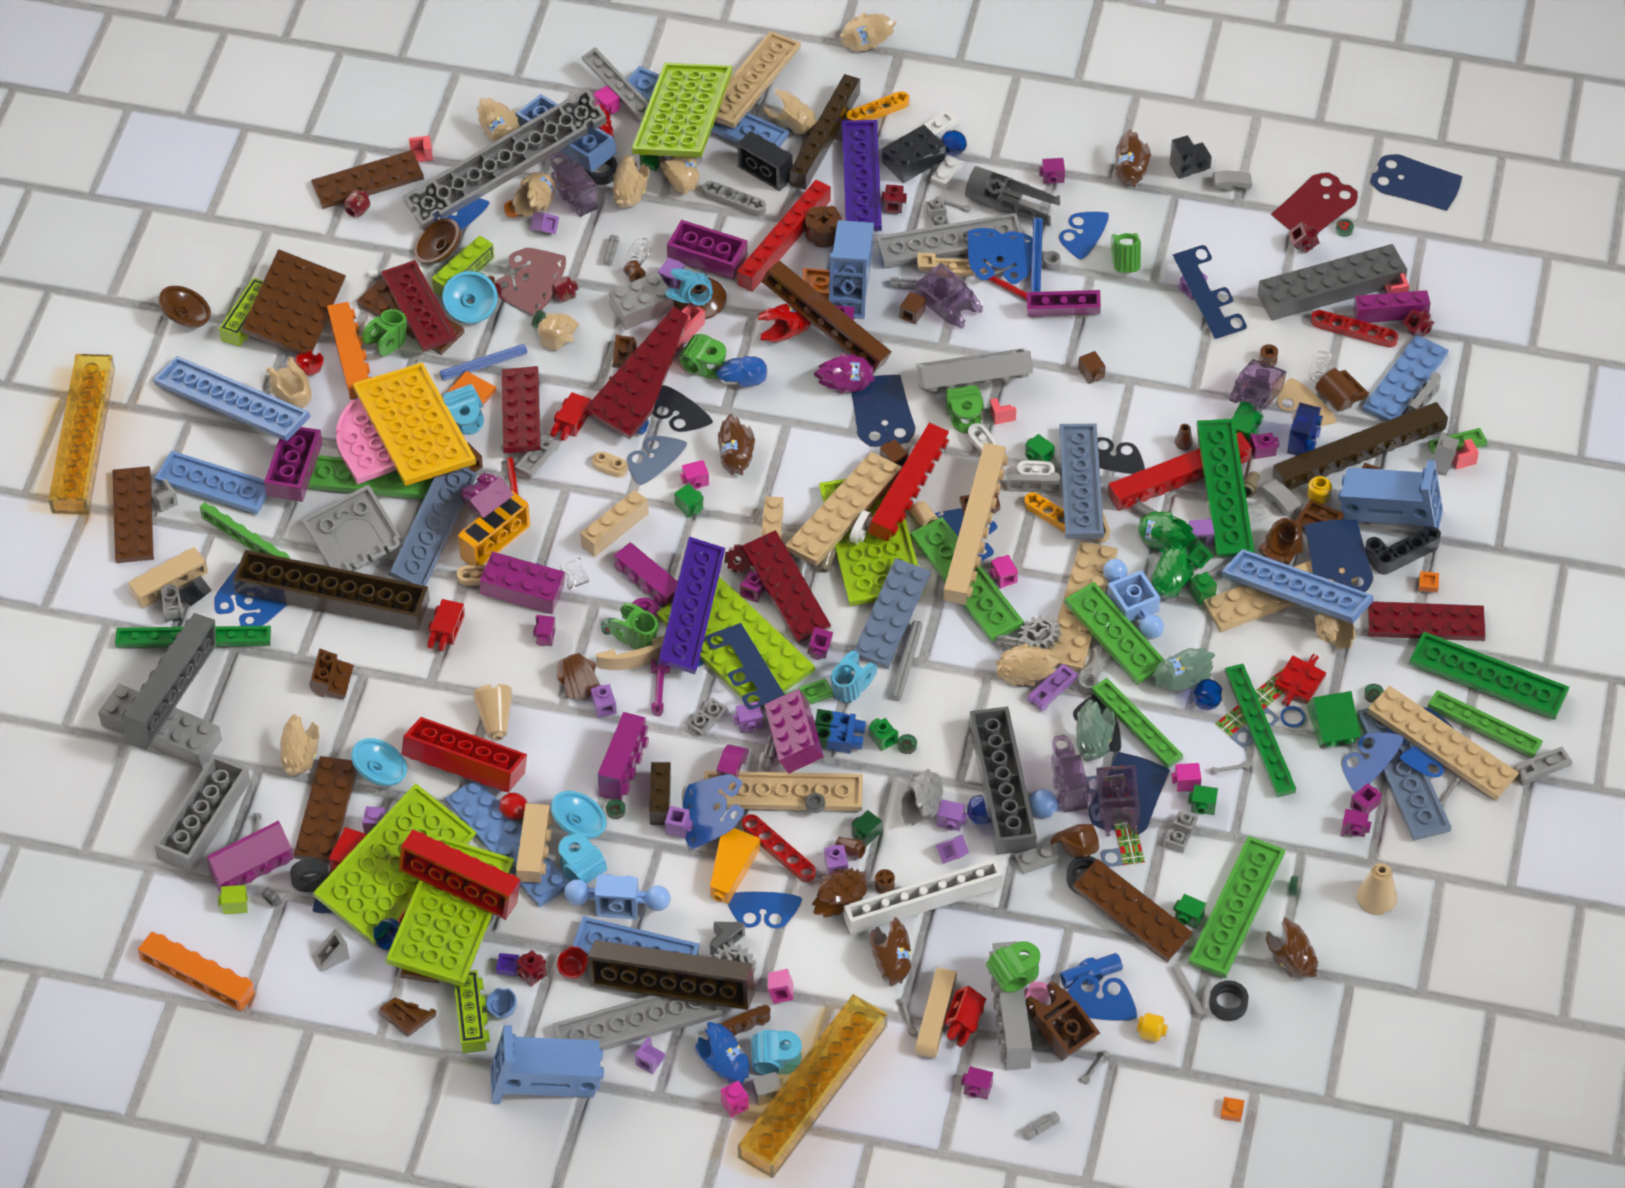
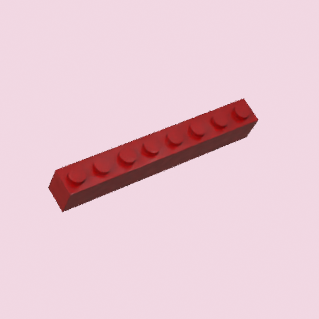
[737,179,831,292]
[867,422,950,542]
[1108,432,1252,511]

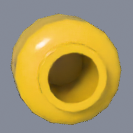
[1307,476,1332,504]
[1136,1013,1168,1042]

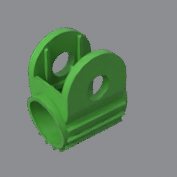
[1111,233,1141,273]
[362,309,407,356]
[678,333,726,379]
[946,385,984,433]
[608,603,659,650]
[986,941,1041,993]

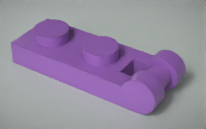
[1027,664,1078,712]

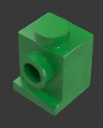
[869,718,898,751]

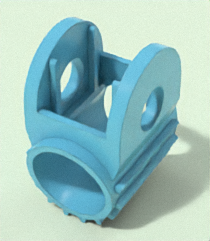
[665,268,713,306]
[444,384,484,435]
[830,651,877,703]
[558,834,608,883]
[751,1030,802,1075]

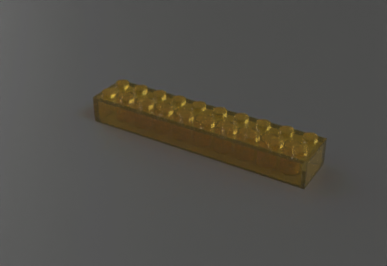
[48,354,115,515]
[738,994,888,1178]

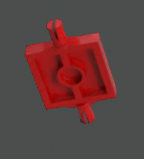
[1274,654,1327,707]

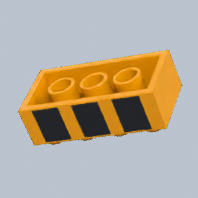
[458,491,530,565]

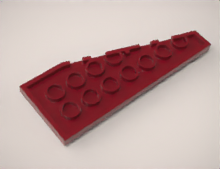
[585,307,689,440]

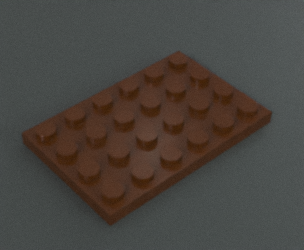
[241,249,346,354]

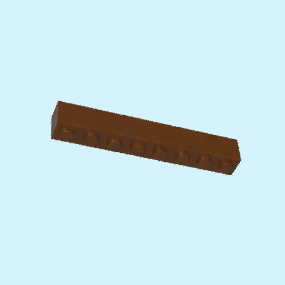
[761,260,892,373]

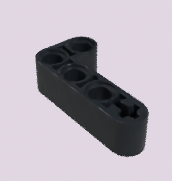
[1365,527,1441,575]

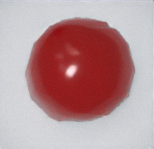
[295,351,324,376]
[499,793,528,820]
[557,946,588,979]

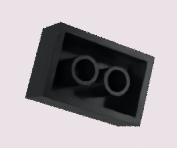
[882,124,946,184]
[737,131,793,192]

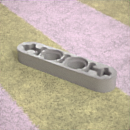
[702,181,766,217]

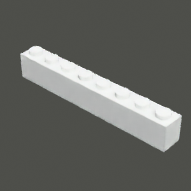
[844,859,1003,935]

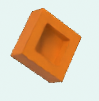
[1418,571,1439,593]
[1220,1097,1245,1122]

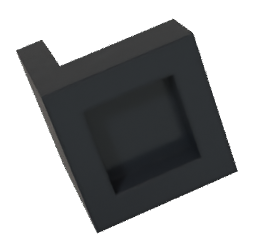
[179,575,212,607]

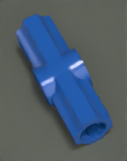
[1060,953,1123,989]

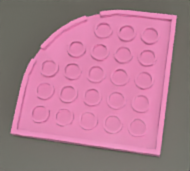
[336,398,396,484]

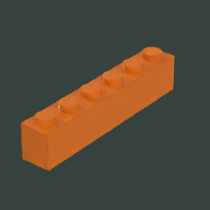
[327,302,372,400]
[138,931,255,1012]

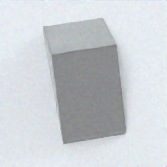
[312,928,350,971]

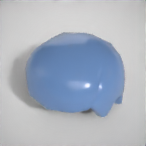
[1029,789,1058,819]
[486,988,517,1019]

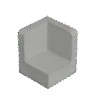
[151,479,178,512]

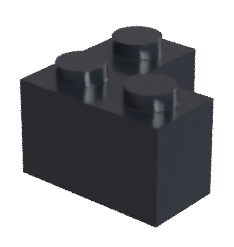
[1169,135,1212,179]

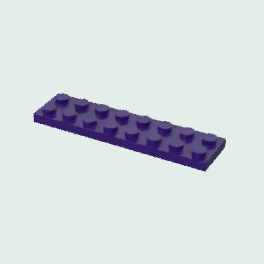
[842,120,882,231]
[658,536,725,674]

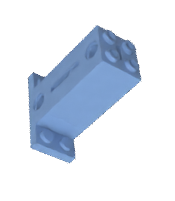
[829,220,874,319]
[1338,460,1443,529]
[490,1025,604,1104]

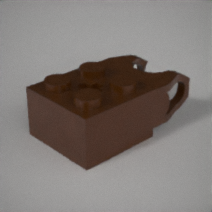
[1025,981,1100,1062]

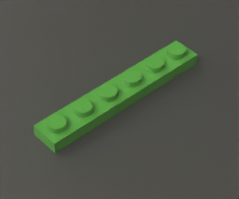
[200,502,290,558]
[1092,678,1183,769]
[1427,690,1543,758]

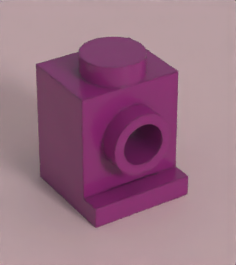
[1249,432,1279,460]
[740,571,765,603]
[533,614,556,646]
[807,627,833,660]
[1350,783,1382,813]
[1340,809,1372,837]

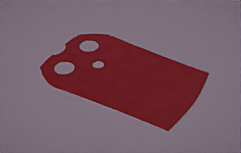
[1271,172,1358,233]

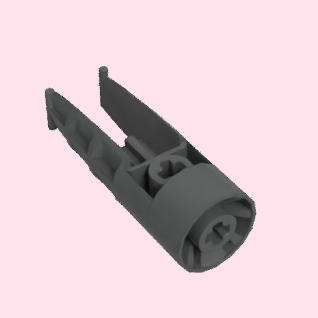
[965,166,1061,226]

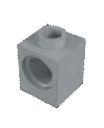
[752,1072,785,1106]

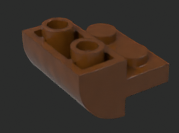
[1315,368,1369,412]
[309,648,354,700]

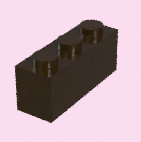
[649,762,671,825]

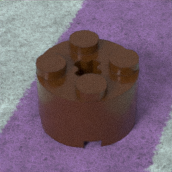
[806,206,842,247]

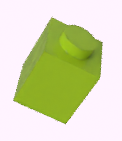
[218,885,248,914]

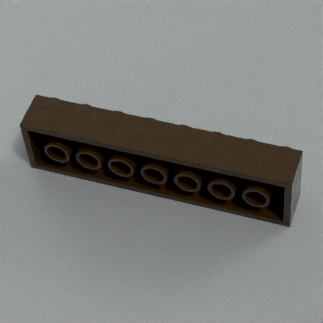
[588,940,755,1010]

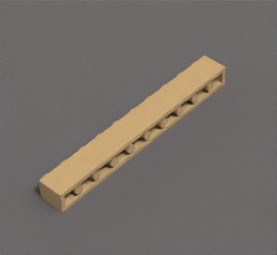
[943,443,1009,605]

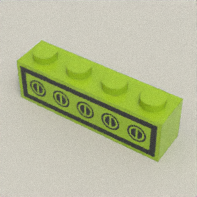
[432,235,495,298]
[219,278,263,347]
[454,970,490,1054]

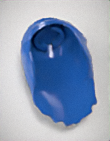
[716,356,768,387]

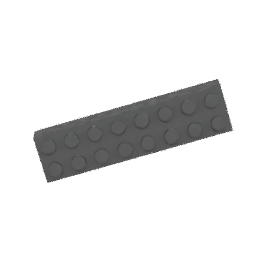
[1257,244,1408,321]
[122,613,216,750]
[969,706,1037,855]

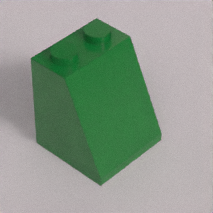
[1306,691,1361,748]

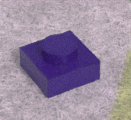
[496,953,520,976]

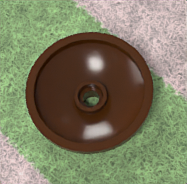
[414,218,461,265]
[674,277,726,319]
[158,285,211,328]

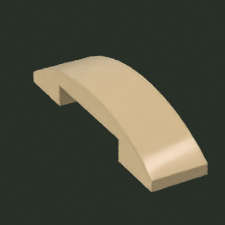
[917,253,990,277]
[596,636,664,670]

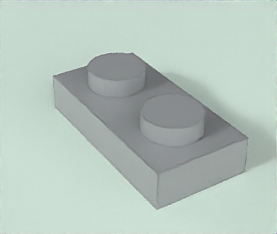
[1015,843,1060,875]

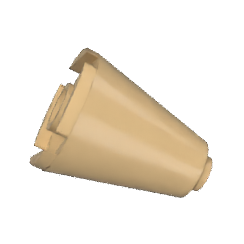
[473,684,512,741]
[1357,863,1397,915]

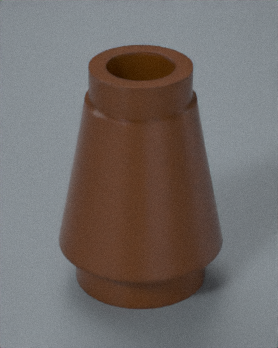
[1174,424,1193,450]
[835,837,866,859]

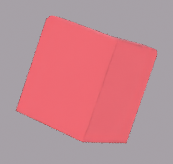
[409,135,433,162]
[1384,273,1409,293]
[989,398,1016,425]
[1452,439,1479,470]

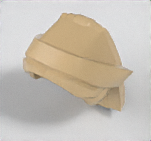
[537,313,579,350]

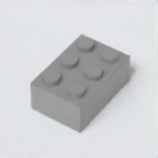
[609,272,674,330]

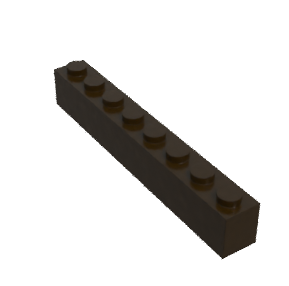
[790,74,860,190]

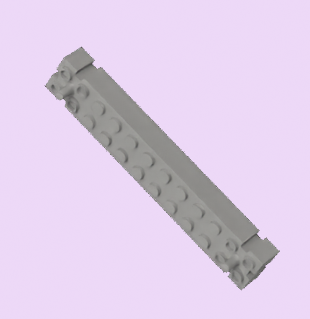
[403,88,606,231]

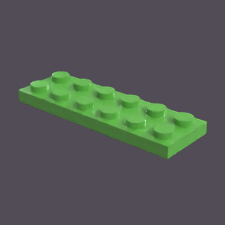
[1064,582,1165,685]

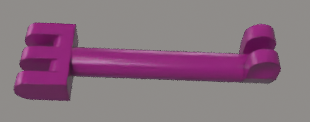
[651,659,671,717]

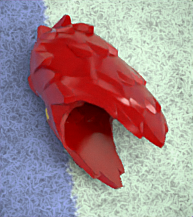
[757,303,811,342]

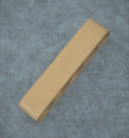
[915,967,957,1058]

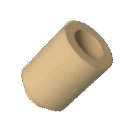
[911,501,939,527]

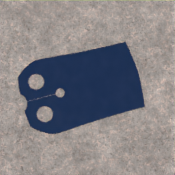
[1370,154,1463,211]
[851,375,916,447]
[1305,520,1373,592]
[1088,752,1170,834]

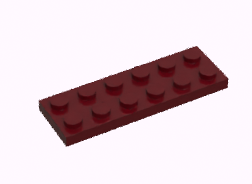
[381,260,457,352]
[501,366,541,453]
[742,530,831,644]
[1368,601,1486,641]

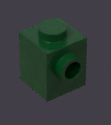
[851,810,883,847]

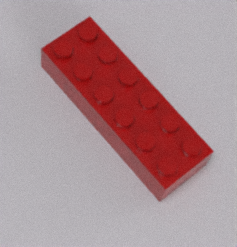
[401,717,527,793]
[398,829,521,920]

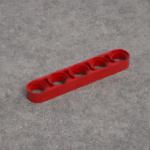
[1311,310,1398,348]
[742,814,816,883]

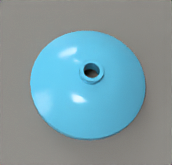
[443,271,498,324]
[351,738,407,786]
[551,791,607,839]

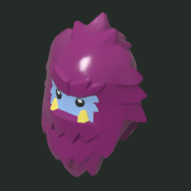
[814,353,874,394]

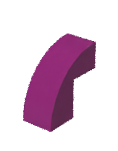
[716,744,749,778]

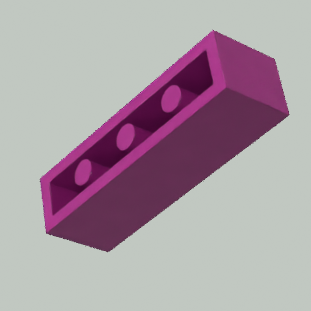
[1027,290,1101,316]
[1353,290,1431,323]
[614,542,677,607]

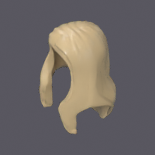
[266,357,312,409]

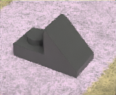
[710,921,745,957]

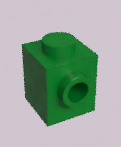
[1025,433,1055,462]
[674,484,704,518]
[1189,571,1217,606]
[1188,785,1218,815]
[1173,894,1206,929]

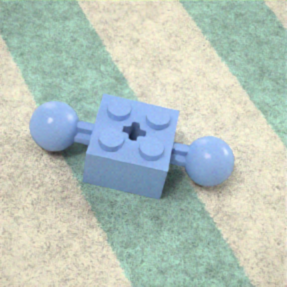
[1103,559,1164,639]
[564,874,671,920]

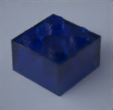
[1287,402,1323,456]

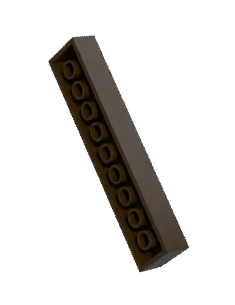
[233,550,430,630]

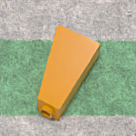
[710,828,760,904]

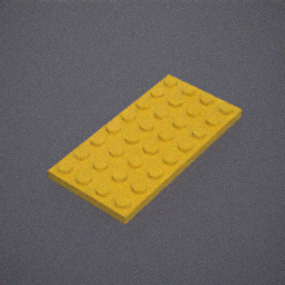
[353,362,476,486]

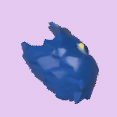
[695,1022,750,1085]

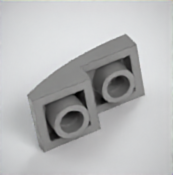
[1213,171,1253,191]
[925,199,949,227]
[1260,479,1302,516]
[687,697,729,735]
[1164,811,1198,853]

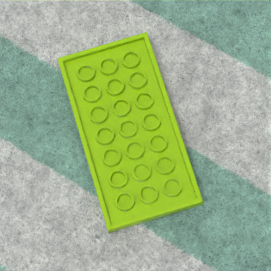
[632,62,733,158]
[819,479,925,606]
[657,576,815,709]
[313,783,477,946]
[386,836,514,987]

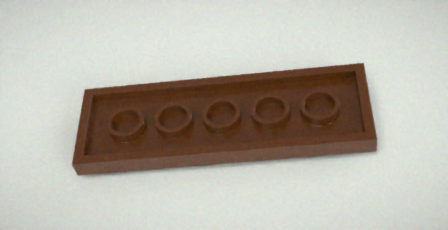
[311,150,424,209]
[357,278,465,355]
[112,466,154,563]
[294,756,358,863]
[1072,859,1193,963]

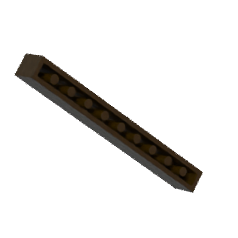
[1272,402,1448,490]

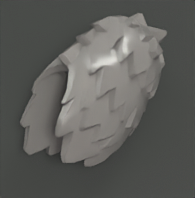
[901,769,943,826]

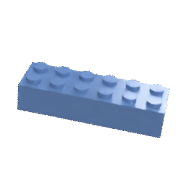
[516,94,617,172]

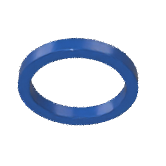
[1281,706,1305,728]

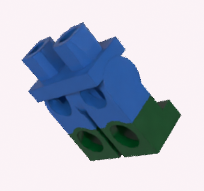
[815,709,866,754]

